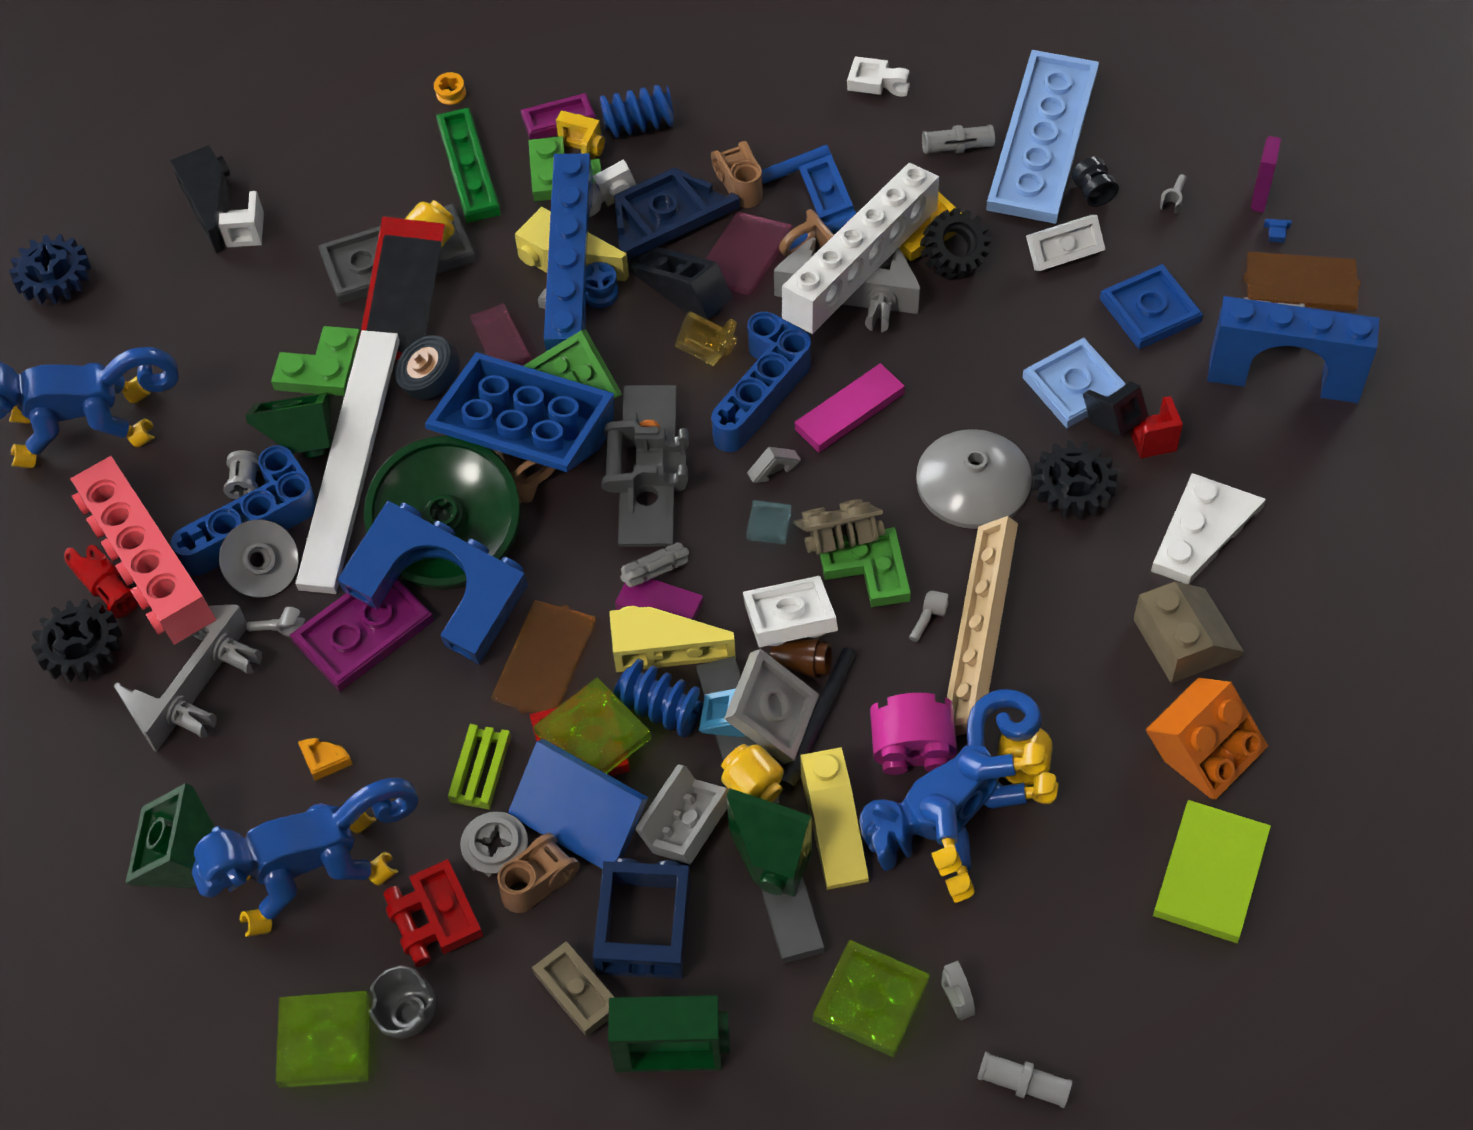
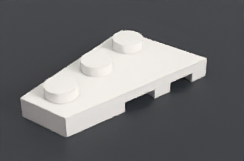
[1151,473,1266,584]

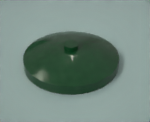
[364,436,521,590]

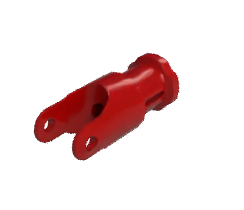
[64,545,138,618]

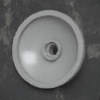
[916,429,1032,529]

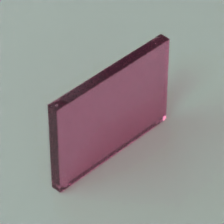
[706,212,793,295]

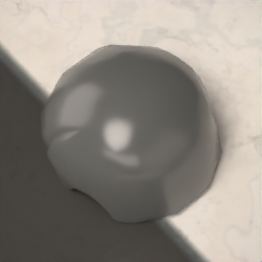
[369,965,436,1040]

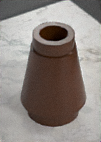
[770,638,832,678]

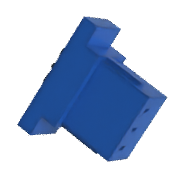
[1263,219,1292,243]

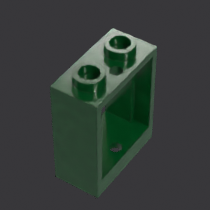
[608,995,730,1072]

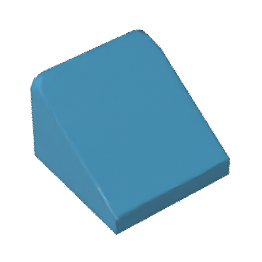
[699,688,747,737]

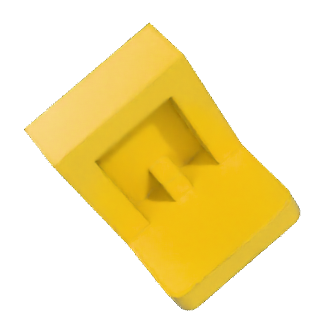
[556,110,605,159]

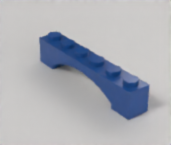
[544,153,593,351]

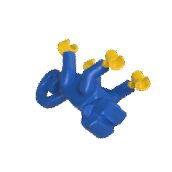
[0,347,179,468]
[859,689,1059,903]
[192,778,419,937]

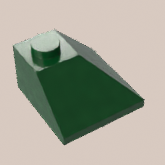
[245,392,333,458]
[125,783,215,888]
[727,788,812,897]

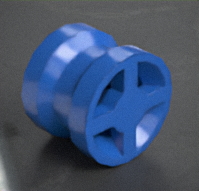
[586,262,618,308]

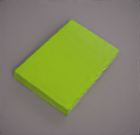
[1153,800,1271,943]

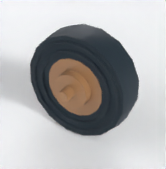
[395,335,460,400]

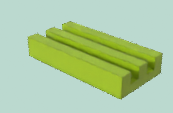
[448,724,511,810]

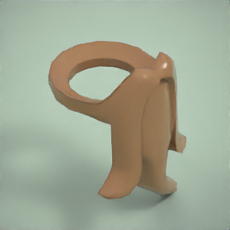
[779,209,834,257]
[490,450,555,504]

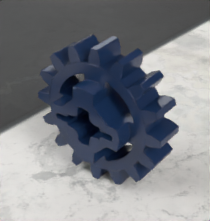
[9,234,92,305]

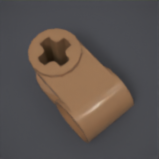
[711,141,763,208]
[498,833,580,913]

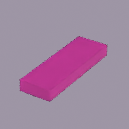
[794,363,905,453]

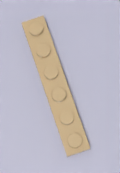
[947,516,1018,736]

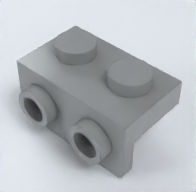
[636,764,729,865]

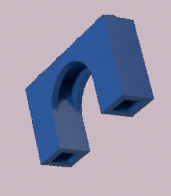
[1207,296,1380,403]
[337,501,528,665]

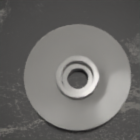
[219,520,299,598]

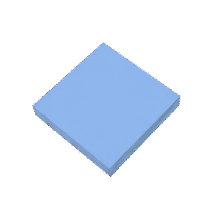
[1022,337,1126,428]

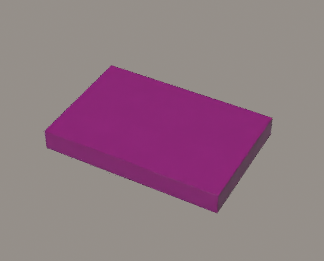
[290,579,434,692]

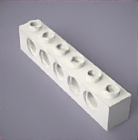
[782,163,939,334]

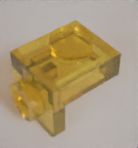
[674,311,737,366]

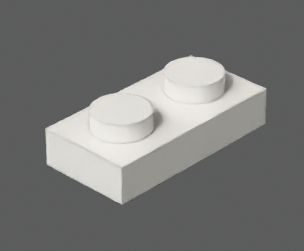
[1026,215,1106,271]

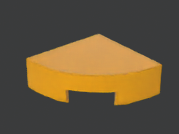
[298,738,353,781]

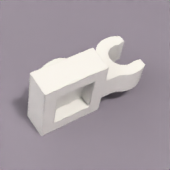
[847,56,910,97]
[589,159,636,217]

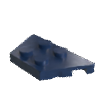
[614,167,740,261]

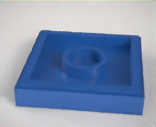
[1099,264,1203,350]

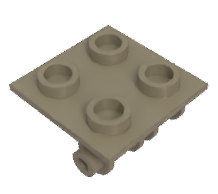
[793,499,885,555]

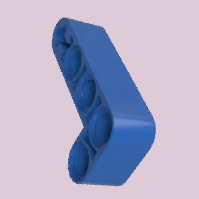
[711,312,811,452]
[171,445,317,576]

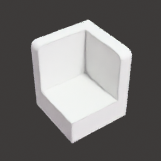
[219,191,264,247]

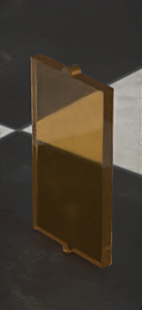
[1243,252,1361,311]
[491,600,596,714]

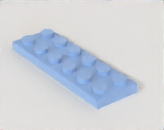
[986,50,1099,224]

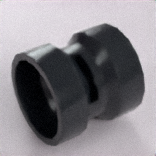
[1071,156,1119,207]

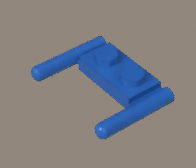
[762,144,856,250]

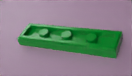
[436,107,501,223]

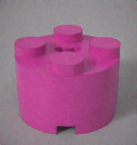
[870,693,957,775]

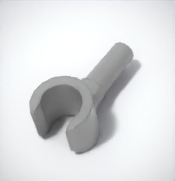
[1160,174,1187,214]
[909,591,948,642]
[246,607,305,637]

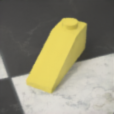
[515,206,629,281]
[609,606,736,672]
[800,747,869,890]

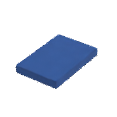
[508,739,648,869]

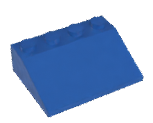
[425,352,614,472]

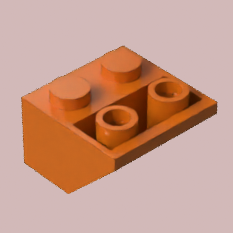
[1145,678,1268,800]

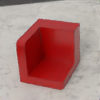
[1129,396,1183,459]

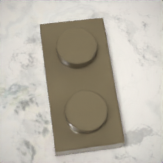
[532,941,615,1037]

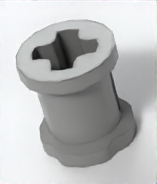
[223,450,260,499]

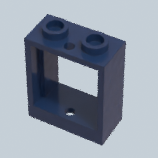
[593,858,691,979]

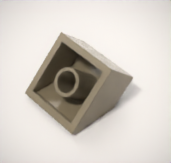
[1133,581,1244,684]

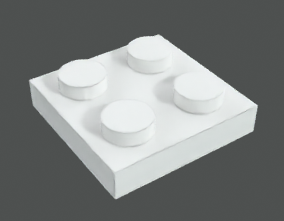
[743,576,838,647]

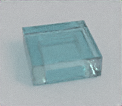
[747,500,791,544]

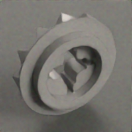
[460,812,528,877]

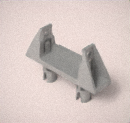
[774,238,920,332]
[114,605,262,752]

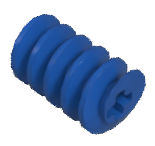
[599,85,674,138]
[612,658,703,738]

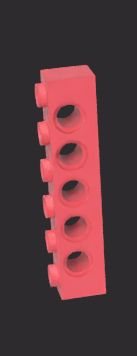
[70,456,216,645]

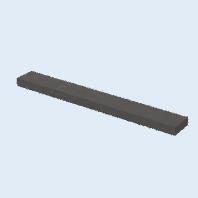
[696,656,824,964]

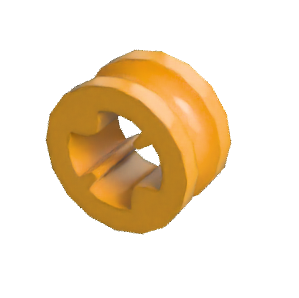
[434,72,466,105]

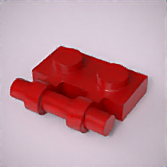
[383,859,483,967]

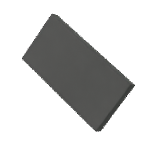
[318,203,476,305]

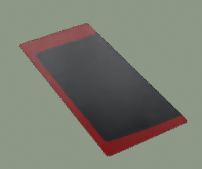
[359,216,445,360]

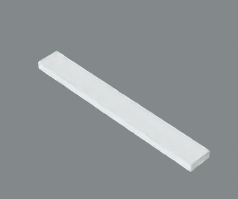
[295,330,400,594]

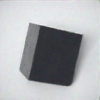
[1083,381,1149,436]

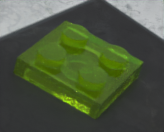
[533,677,651,774]
[813,940,930,1057]
[276,991,369,1088]

